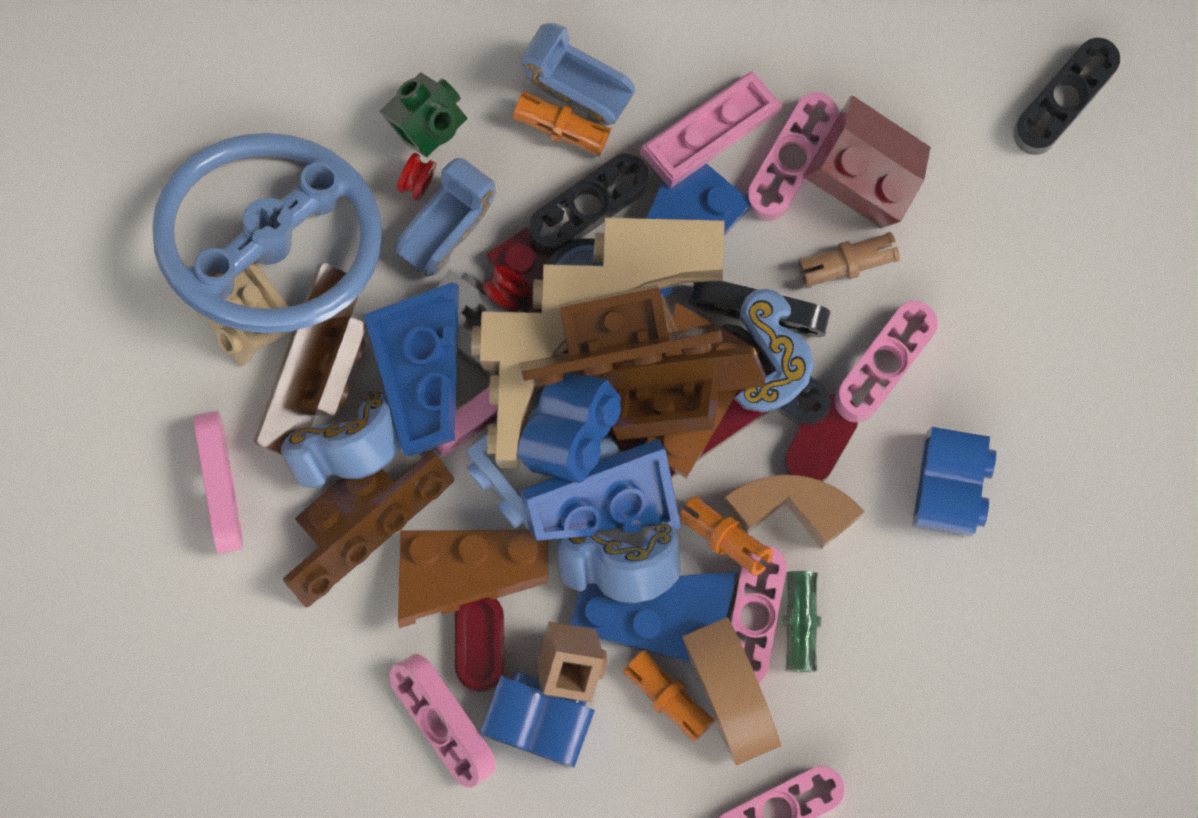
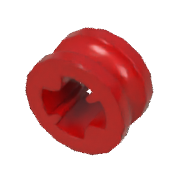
[396,152,437,201]
[482,265,532,312]

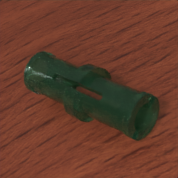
[782,571,822,673]

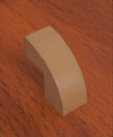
[723,475,865,549]
[682,617,782,766]

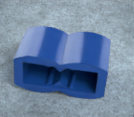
[517,372,621,483]
[912,427,997,537]
[480,671,595,768]

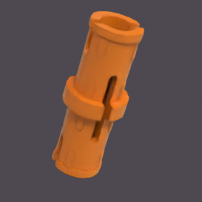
[511,91,612,157]
[679,496,773,576]
[622,650,715,743]

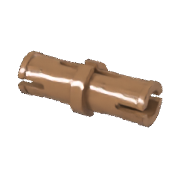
[798,232,900,289]

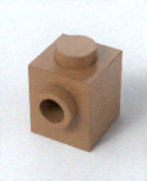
[536,621,607,702]

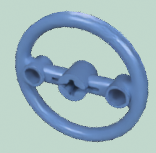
[152,133,382,333]

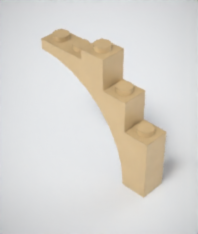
[471,218,724,469]

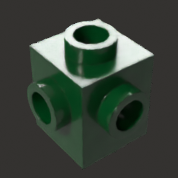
[379,72,468,158]

